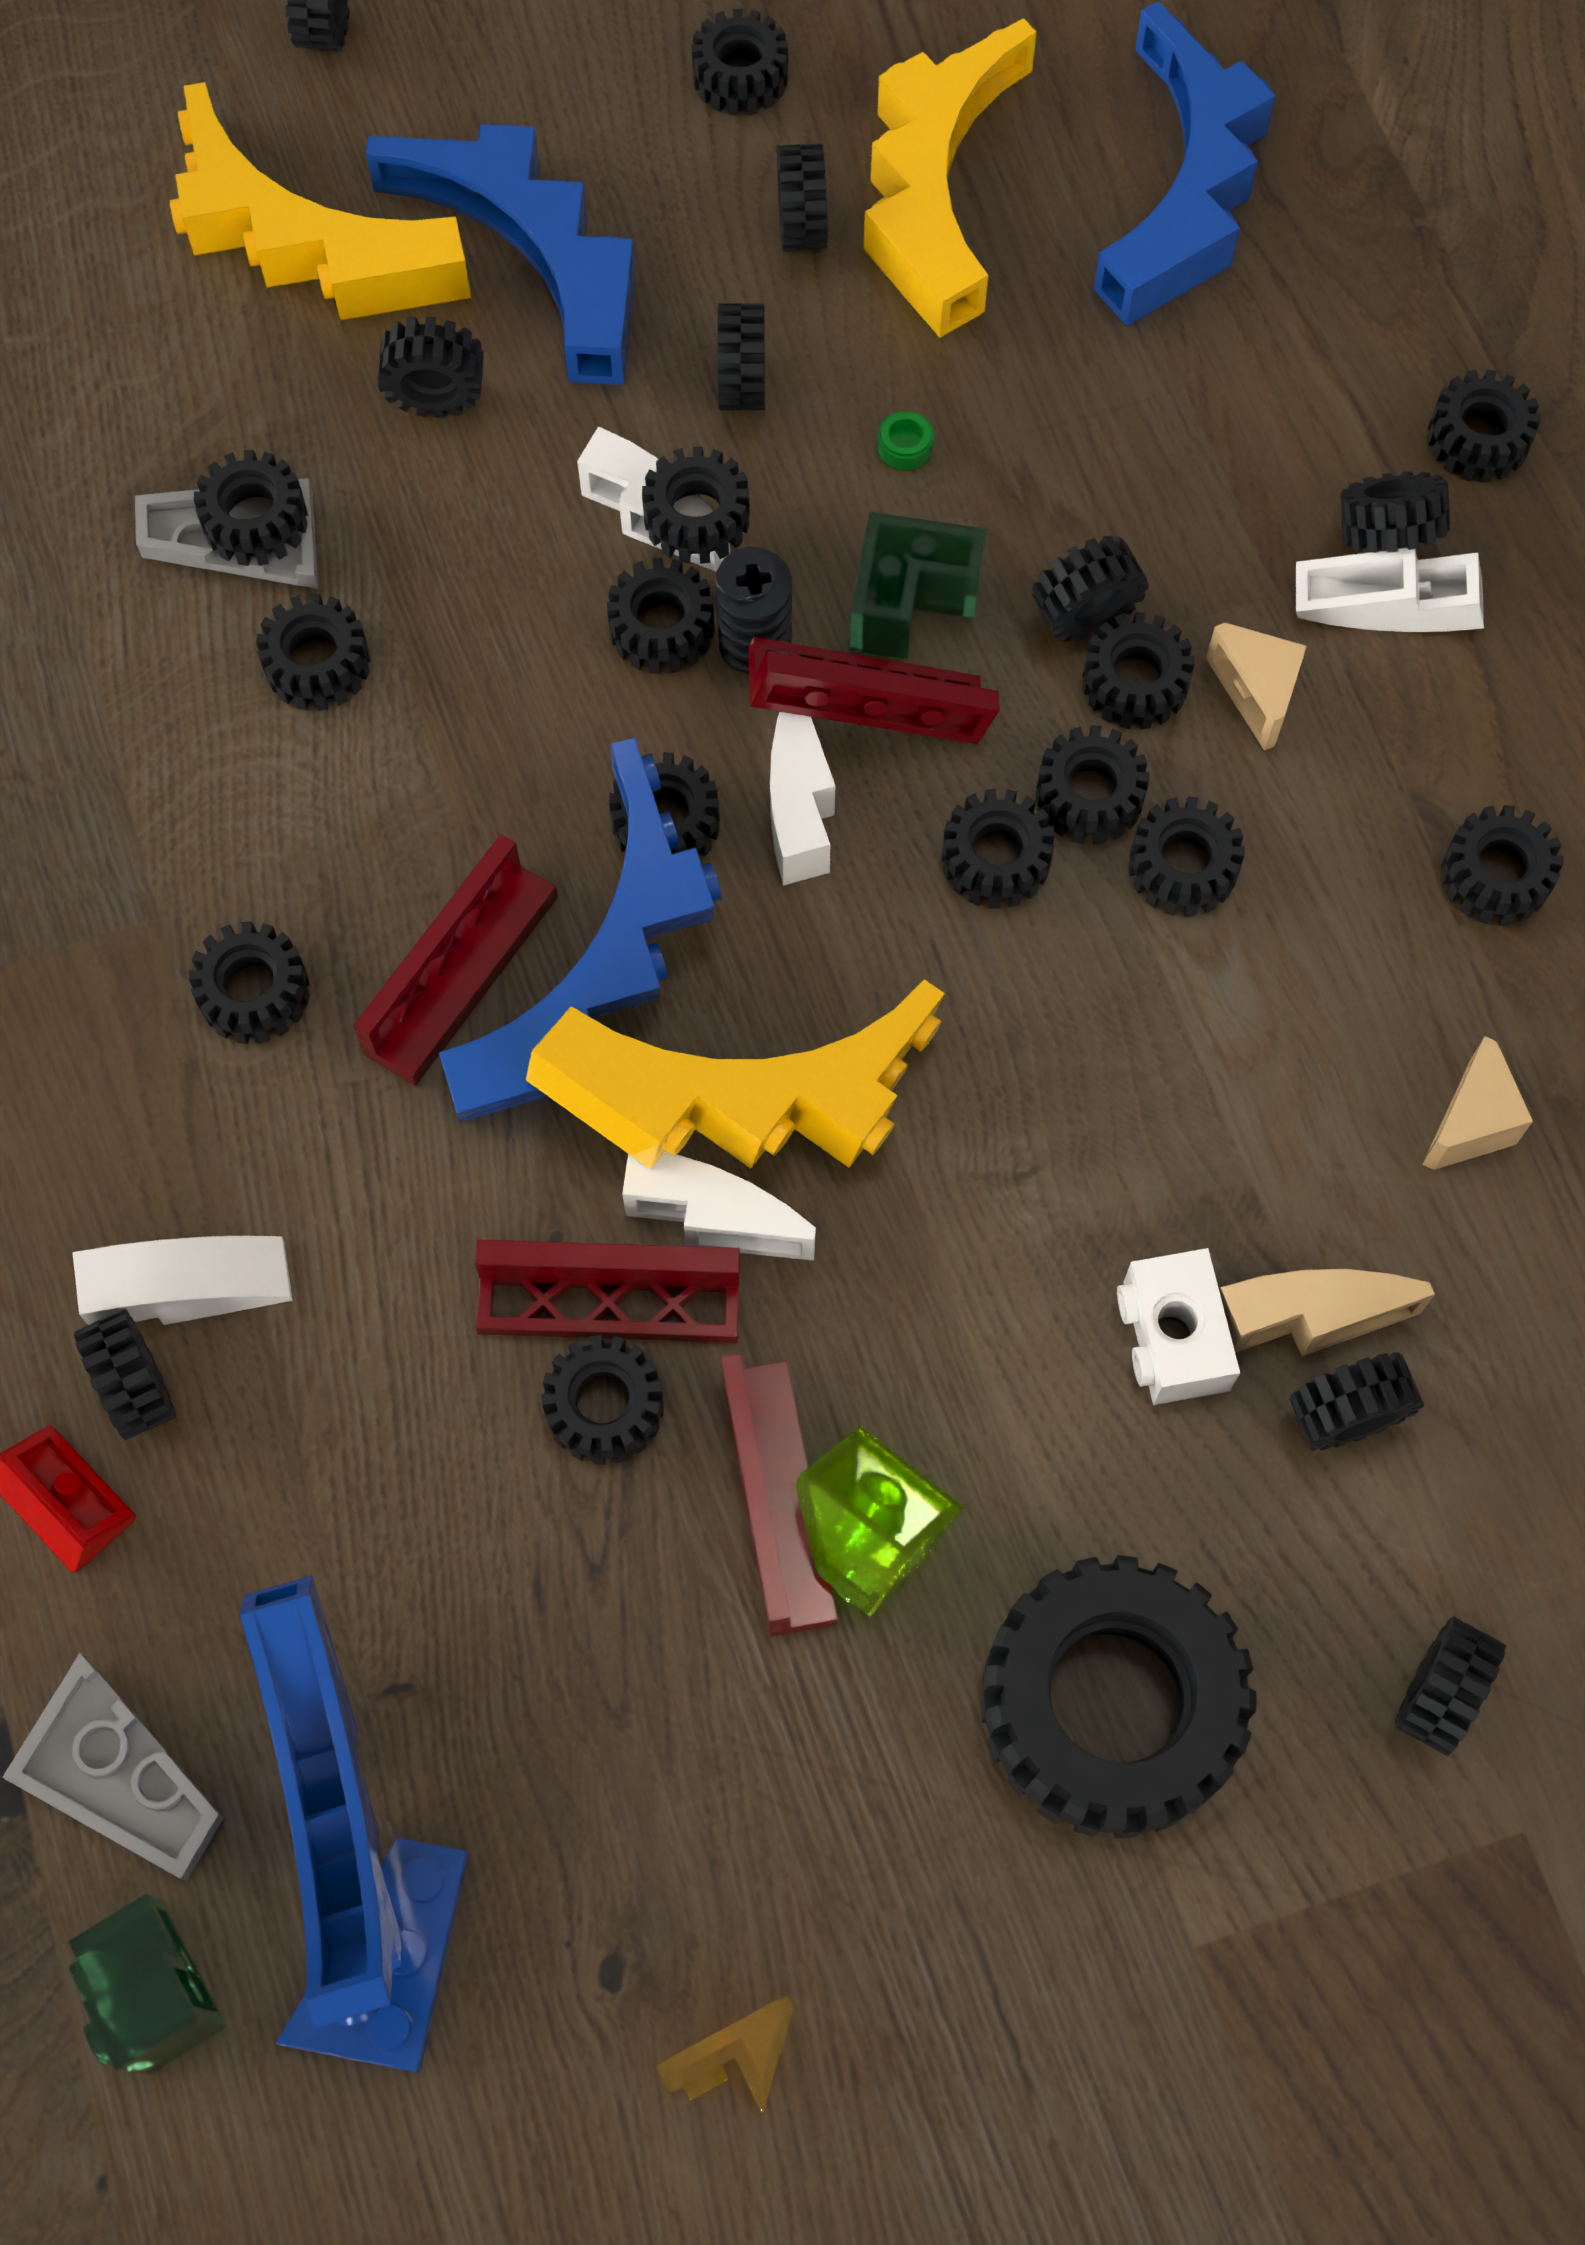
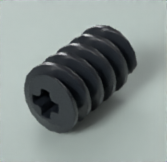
[716,547,792,674]

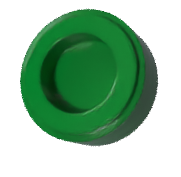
[877,411,935,471]

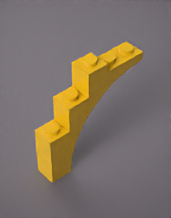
[863,18,1036,338]
[169,82,471,321]
[526,979,945,1170]

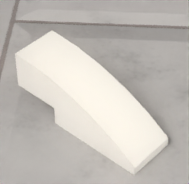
[577,426,730,572]
[1296,548,1484,632]
[770,712,836,886]
[622,1152,816,1261]
[72,1236,293,1325]

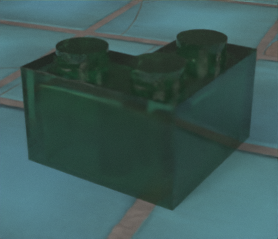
[849,512,987,659]
[68,1894,227,2075]

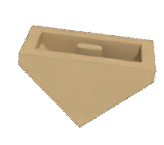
[1206,622,1307,751]
[1422,1036,1533,1170]

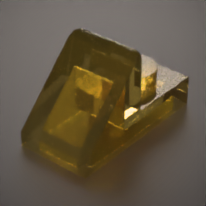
[656,1995,794,2115]

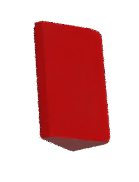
[0,1424,136,1573]

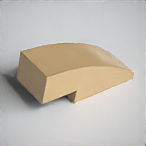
[1219,1269,1435,1356]

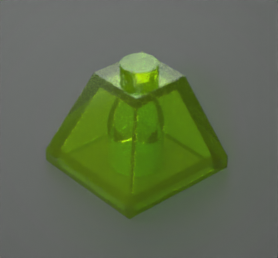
[795,1425,964,1617]

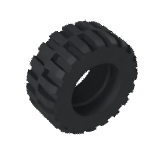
[980,1555,1257,1839]

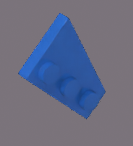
[275,1838,469,2073]

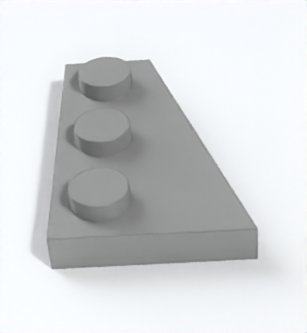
[135,478,319,589]
[2,1653,224,1882]

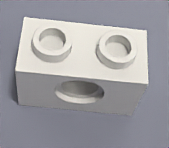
[1117,1248,1240,1405]

